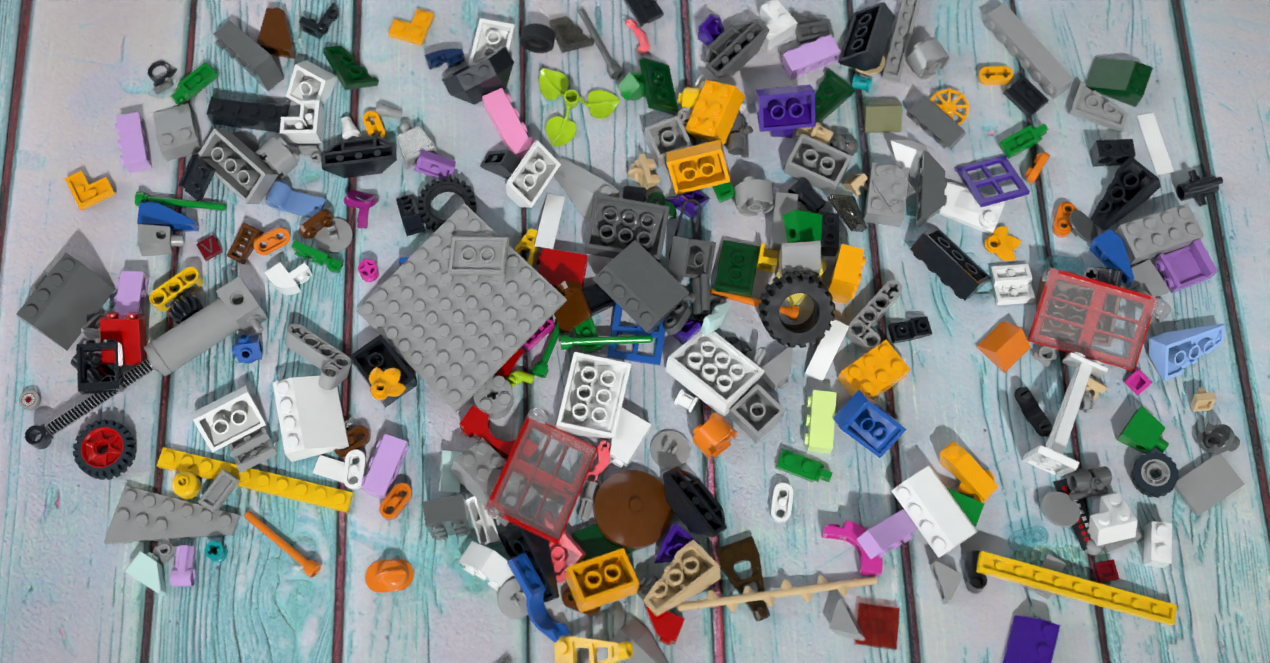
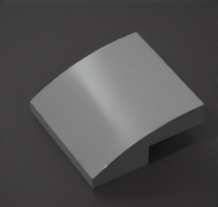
[228,426,277,473]

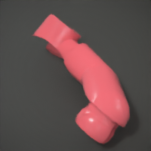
[624,19,650,55]
[586,441,611,482]

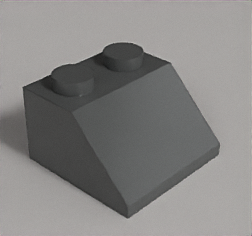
[668,236,716,279]

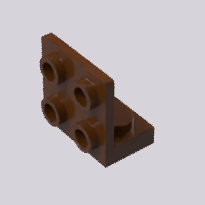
[554,281,592,334]

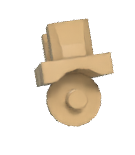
[796,122,834,145]
[627,154,660,192]

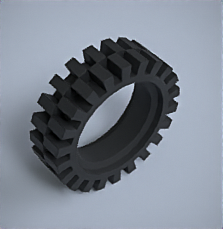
[417,176,477,233]

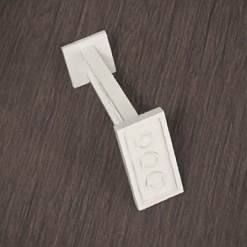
[1022,352,1108,477]

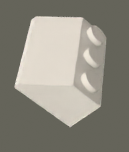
[505,140,561,208]
[192,385,266,453]

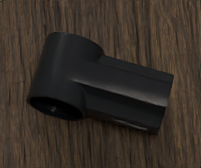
[788,178,826,213]
[965,550,987,594]

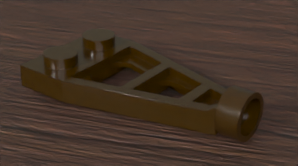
[714,536,771,622]

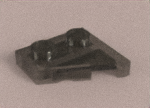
[549,16,595,53]
[827,194,868,232]

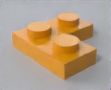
[388,9,435,46]
[64,170,116,211]

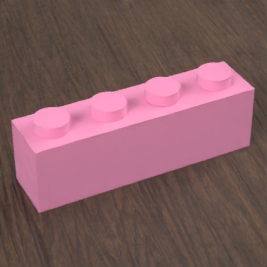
[482,88,534,160]

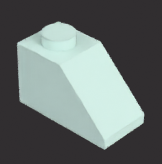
[125,551,166,597]

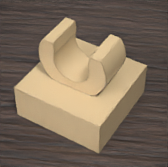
[842,173,868,196]
[1084,375,1107,400]
[1190,387,1217,412]

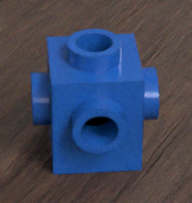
[232,334,264,364]

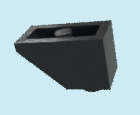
[480,150,522,179]

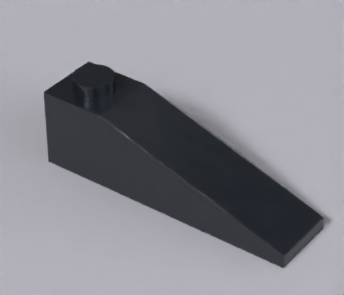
[1090,156,1161,232]
[498,517,559,602]

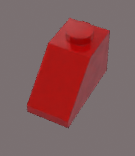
[645,605,685,646]

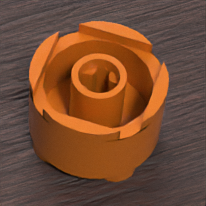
[692,412,738,459]

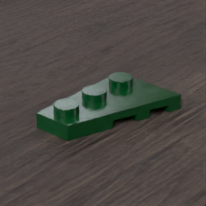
[323,45,379,90]
[815,69,855,123]

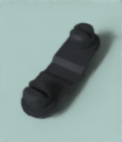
[1014,387,1053,437]

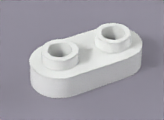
[343,450,366,490]
[770,483,794,523]

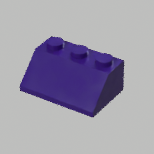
[755,84,815,132]
[1003,615,1060,663]

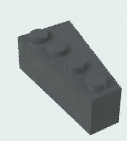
[213,20,284,91]

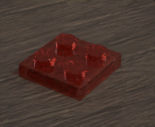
[855,603,900,650]

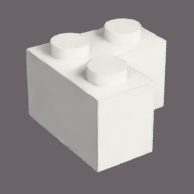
[759,0,797,52]
[280,100,324,144]
[1088,492,1138,546]
[459,541,515,591]

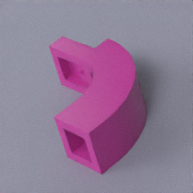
[822,521,883,577]

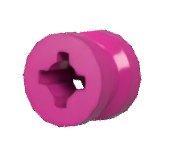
[358,259,379,282]

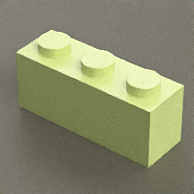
[804,390,837,454]

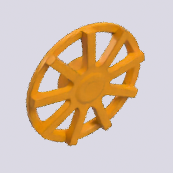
[930,88,969,125]

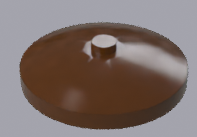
[593,470,673,549]

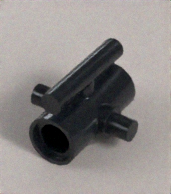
[1176,170,1223,207]
[70,352,115,383]

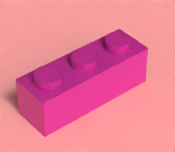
[523,319,555,351]

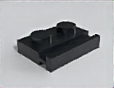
[624,0,664,27]
[1004,76,1049,118]
[179,154,216,201]
[582,283,616,316]

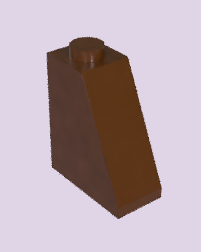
[257,7,296,59]

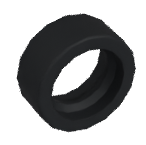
[520,23,555,53]

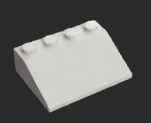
[666,331,765,417]
[556,352,631,439]
[273,376,349,462]

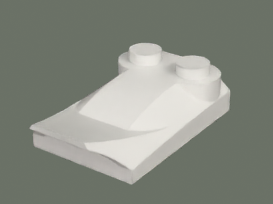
[468,18,515,65]
[939,182,1005,235]

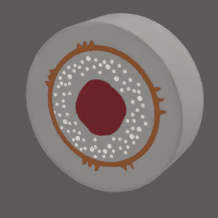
[19,390,41,411]

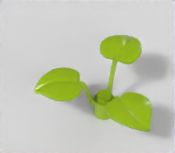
[539,68,620,147]

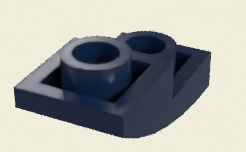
[424,49,465,70]

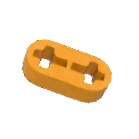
[978,66,1013,85]
[363,111,386,139]

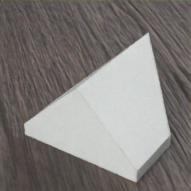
[891,140,928,178]

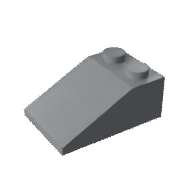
[153,103,202,161]

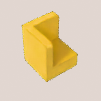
[756,243,779,273]

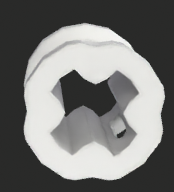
[674,389,699,413]

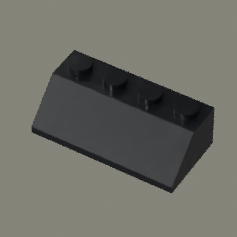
[838,2,895,72]
[206,90,291,133]
[910,227,991,301]

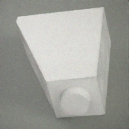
[610,408,651,468]

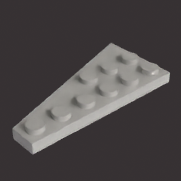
[104,486,241,544]

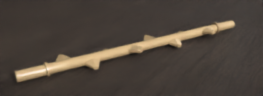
[677,576,877,613]

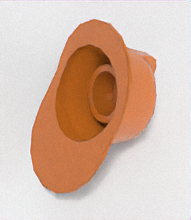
[365,559,414,593]

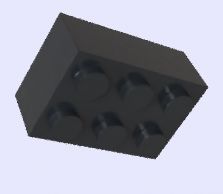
[349,334,417,408]

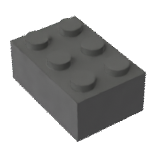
[422,494,472,540]

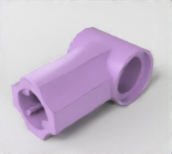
[170,545,196,587]

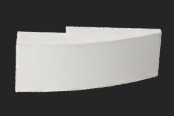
[805,319,849,382]

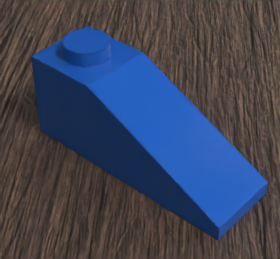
[137,201,199,231]
[1090,229,1134,289]

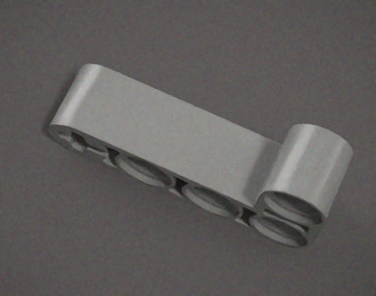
[846,280,902,353]
[285,324,351,390]

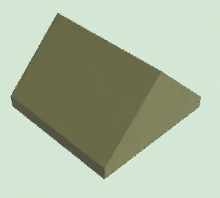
[861,98,903,133]

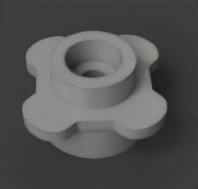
[1033,345,1057,367]
[1079,391,1094,413]
[153,538,177,563]

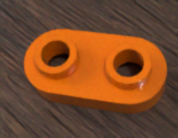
[1025,151,1050,184]
[1052,202,1077,238]
[253,226,290,255]
[379,483,413,520]

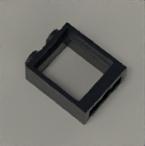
[77,339,124,394]

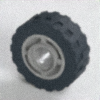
[1131,452,1179,498]

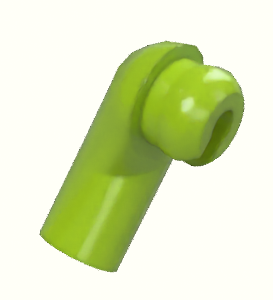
[506,370,535,387]

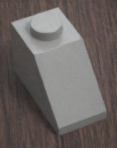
[761,347,793,391]

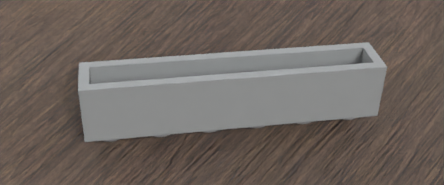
[984,3,1074,99]

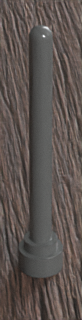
[578,8,623,80]

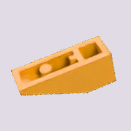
[939,441,998,501]

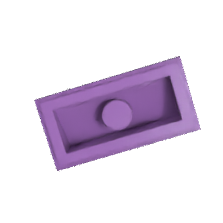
[414,149,456,180]

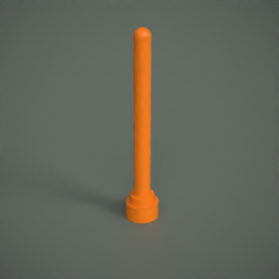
[710,288,800,321]
[244,512,322,578]

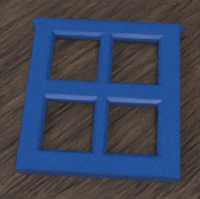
[607,302,668,366]

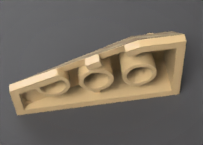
[643,539,721,616]

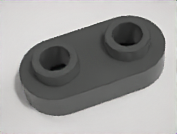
[663,303,692,335]

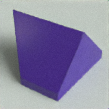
[698,14,725,46]
[666,190,710,220]
[672,319,703,345]
[654,523,700,564]

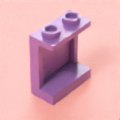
[1154,239,1218,294]

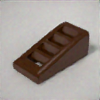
[227,222,264,264]

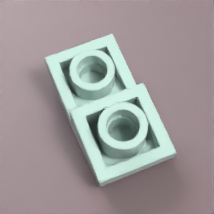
[700,302,731,335]
[439,450,462,493]

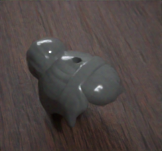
[1197,423,1240,454]

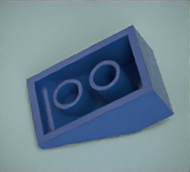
[833,390,907,458]

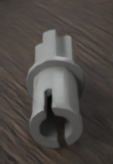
[577,481,600,521]

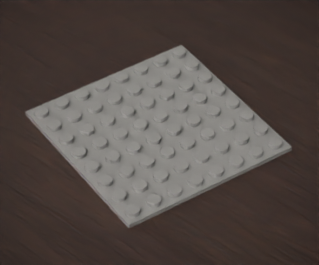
[356,203,567,412]

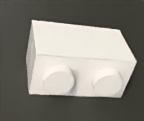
[1143,521,1172,568]

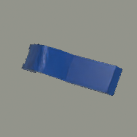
[507,553,571,642]

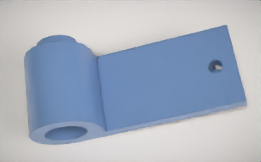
[265,180,326,218]

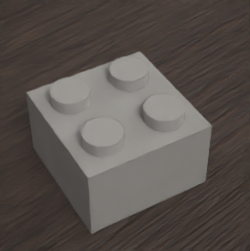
[644,116,692,168]
[728,383,786,443]

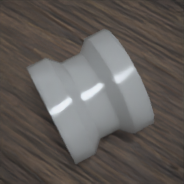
[678,107,693,128]

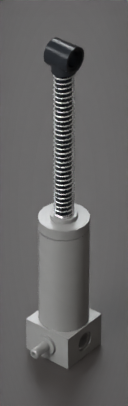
[25,276,268,449]

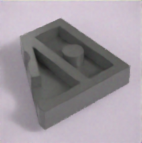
[791,11,834,44]

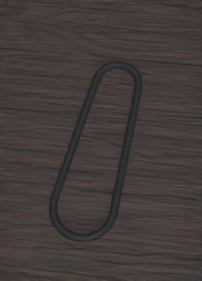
[669,199,701,260]

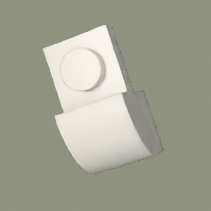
[265,262,312,295]

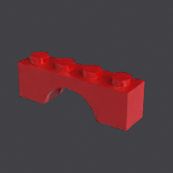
[459,405,539,465]

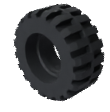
[759,271,835,348]

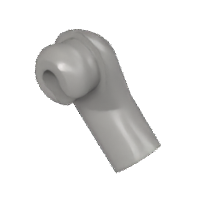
[375,103,402,119]
[299,145,321,163]

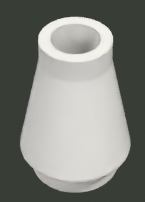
[340,117,360,140]

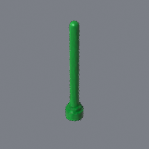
[135,191,227,211]
[532,322,561,378]
[560,334,653,350]

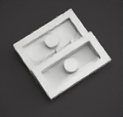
[991,264,1036,305]

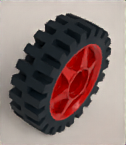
[73,419,137,480]

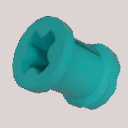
[852,73,872,93]
[204,541,228,563]

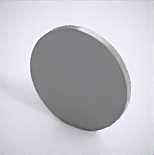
[315,218,353,253]
[651,431,690,469]
[1041,491,1080,527]
[497,578,528,619]

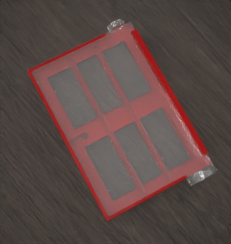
[1027,267,1164,372]
[484,408,598,545]

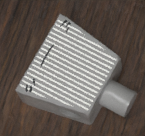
[396,123,438,170]

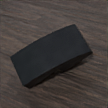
[887,316,933,344]

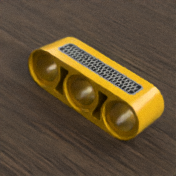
[149,267,203,312]

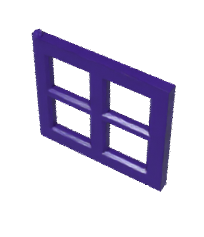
[955,155,1030,207]

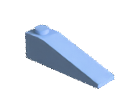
[1149,324,1225,380]

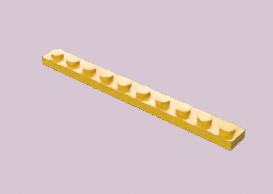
[157,447,354,513]
[976,551,1177,626]

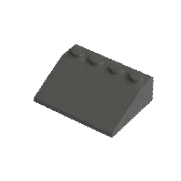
[585,194,670,263]
[593,240,690,334]
[16,253,115,351]

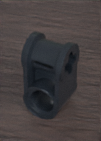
[1083,267,1123,287]

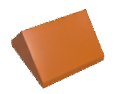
[976,321,1031,373]

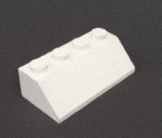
[892,465,977,558]

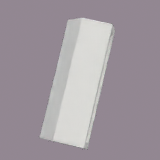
[466,496,500,547]

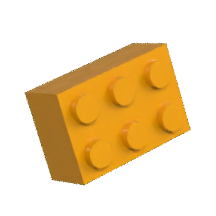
[685,80,746,145]
[666,139,730,195]
[828,244,866,305]
[838,340,911,400]
[565,548,639,613]

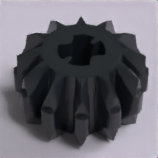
[168,294,203,324]

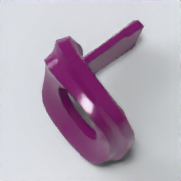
[344,190,379,228]

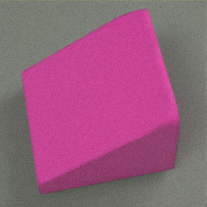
[1124,368,1153,396]

